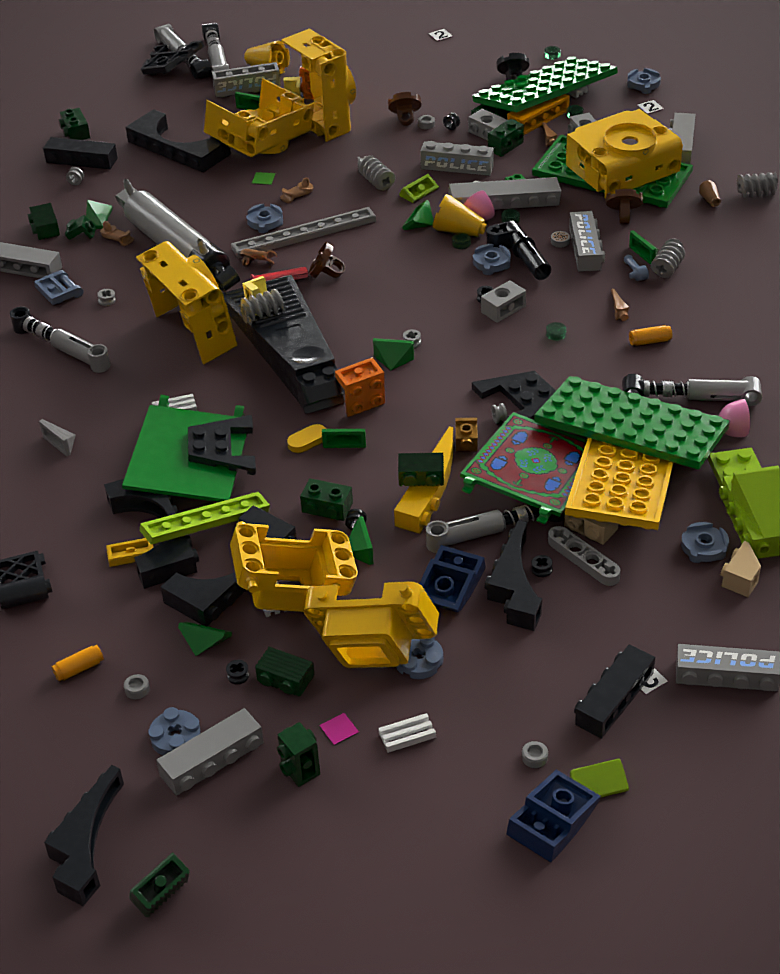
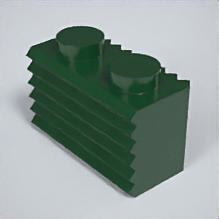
[27,203,60,240]
[398,453,444,487]
[255,646,315,697]
[129,852,190,917]

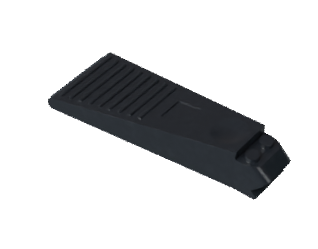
[223,274,345,414]

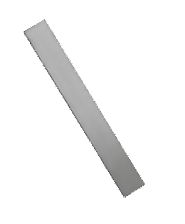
[231,207,376,258]

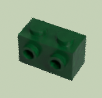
[58,108,90,140]
[487,119,524,157]
[300,478,353,521]
[277,722,321,787]

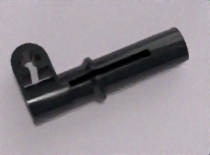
[486,221,552,280]

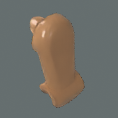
[280,177,313,203]
[100,221,134,246]
[239,249,277,266]

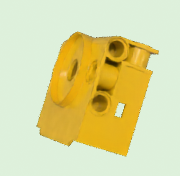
[281,28,356,142]
[204,78,315,157]
[566,109,683,198]
[136,241,237,365]

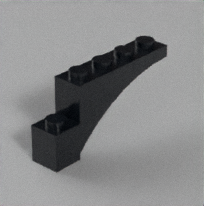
[484,520,542,631]
[44,765,124,906]

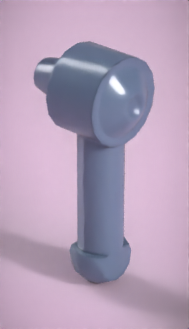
[624,255,649,281]

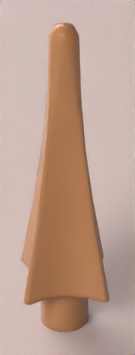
[542,122,558,147]
[611,289,630,321]

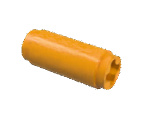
[629,325,672,346]
[51,645,104,682]

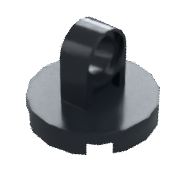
[496,53,530,80]

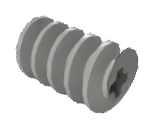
[359,155,395,190]
[737,172,778,198]
[650,238,685,278]
[240,289,285,323]

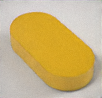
[287,424,326,453]

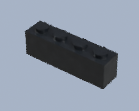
[43,137,118,169]
[574,644,655,739]

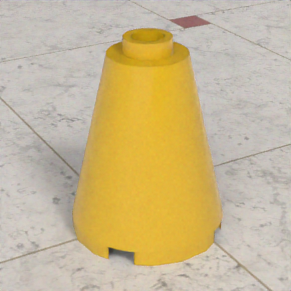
[244,41,290,74]
[433,194,487,237]

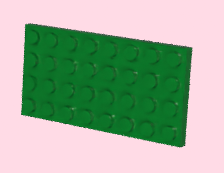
[472,57,618,113]
[532,135,693,208]
[534,376,730,470]

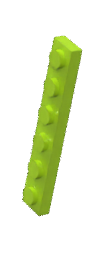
[139,492,270,545]

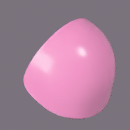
[464,190,495,221]
[719,399,750,437]

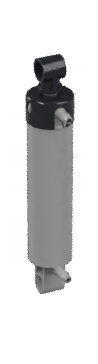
[115,179,240,292]

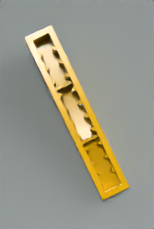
[394,426,454,534]

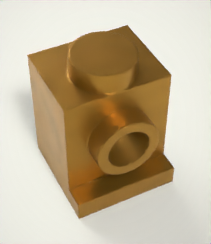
[455,418,478,451]

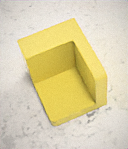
[284,77,301,97]
[242,276,267,300]

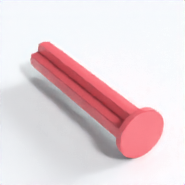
[250,267,308,281]

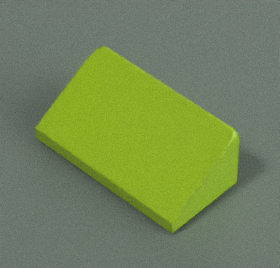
[399,174,439,203]
[570,759,629,798]

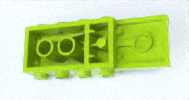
[708,447,780,559]

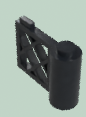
[0,550,53,610]

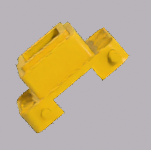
[230,521,358,612]
[303,582,439,668]

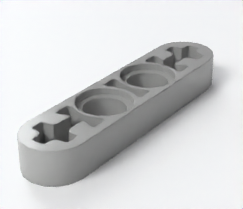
[548,526,621,586]

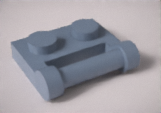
[34,270,83,305]

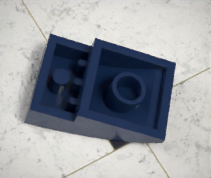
[419,545,486,613]
[506,770,601,862]

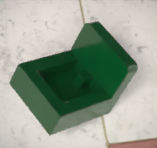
[65,215,96,240]

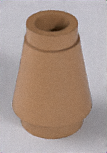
[699,180,721,207]

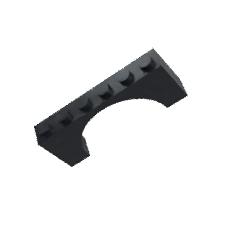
[126,109,231,173]
[104,478,199,589]
[161,505,297,626]

